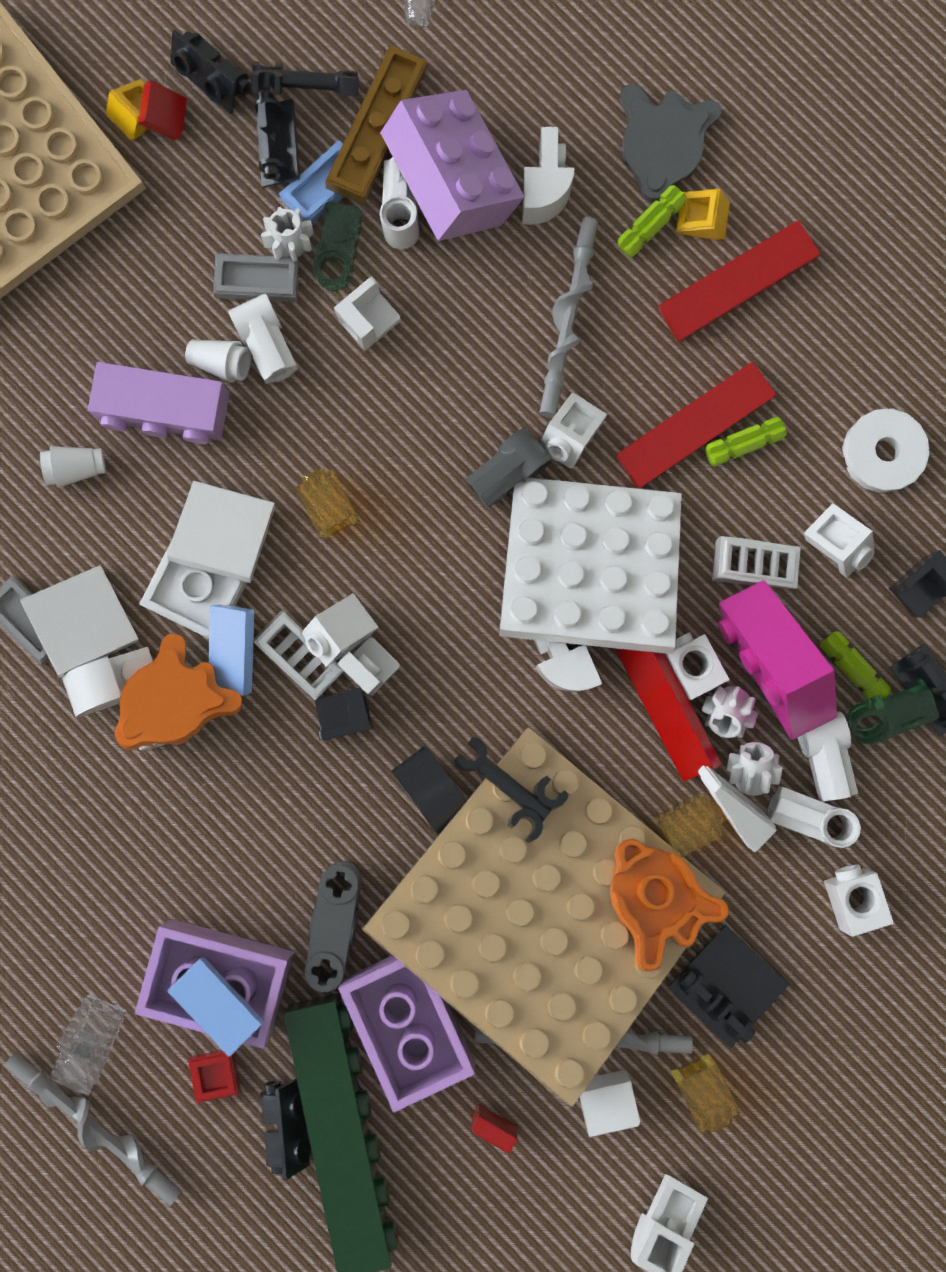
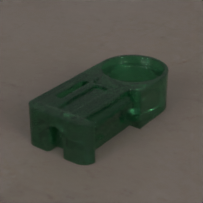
[313,202,363,291]
[846,679,940,745]

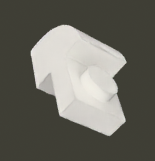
[522,127,575,224]
[534,640,602,692]
[62,647,153,718]
[631,1174,708,1272]

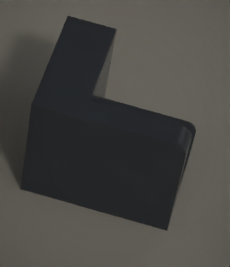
[888,550,946,618]
[315,687,373,741]

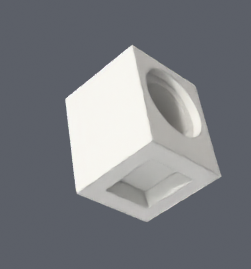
[301,593,378,667]
[665,632,730,700]
[824,865,894,937]

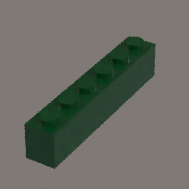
[283,993,399,1272]

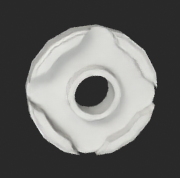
[842,409,929,493]

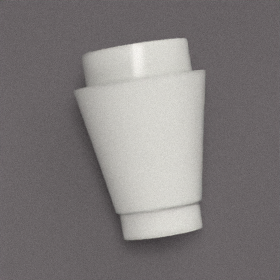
[185,339,251,383]
[40,446,106,488]

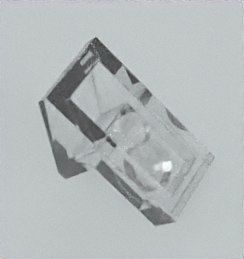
[49,995,127,1096]

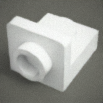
[540,392,607,469]
[804,503,875,578]
[337,638,400,696]

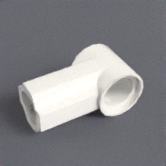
[379,157,420,249]
[228,293,298,384]
[798,711,858,802]
[768,786,861,848]

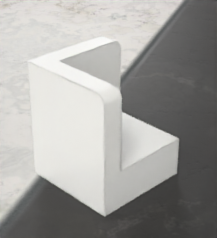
[334,276,400,351]
[579,1070,640,1137]

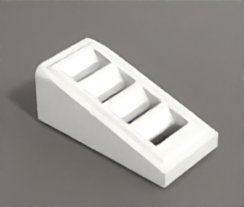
[712,536,801,589]
[253,611,344,700]
[698,765,777,852]

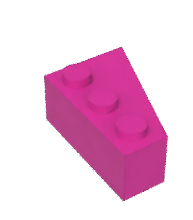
[718,580,837,741]

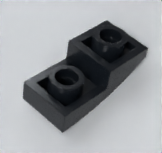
[390,746,467,836]

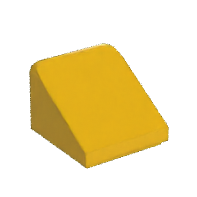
[106,79,148,140]
[676,189,730,240]

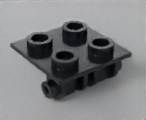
[668,924,789,1048]

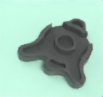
[620,84,722,202]

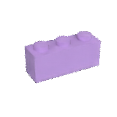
[87,362,230,444]

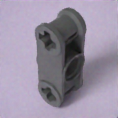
[305,861,362,992]

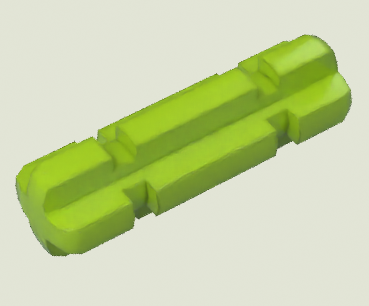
[617,185,686,258]
[705,417,787,466]
[820,631,891,704]

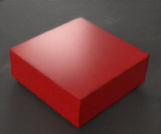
[138,80,187,140]
[188,1050,241,1103]
[472,1104,518,1153]

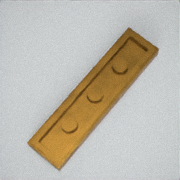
[325,45,428,205]

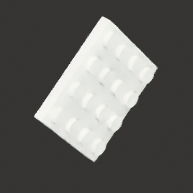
[499,477,682,654]

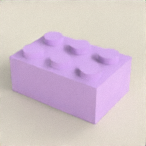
[380,90,525,241]
[135,919,295,1049]
[338,955,475,1113]

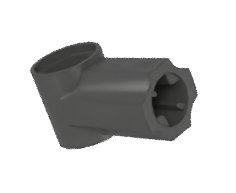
[465,427,553,509]

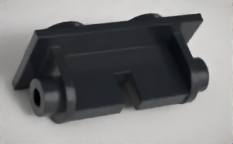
[170,30,251,114]
[254,92,300,188]
[889,643,946,737]
[260,1078,311,1180]

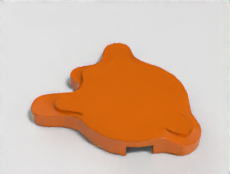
[115,634,242,750]
[610,839,729,971]

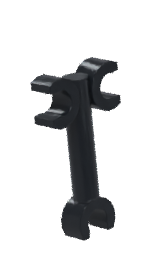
[251,61,359,96]
[454,737,569,843]

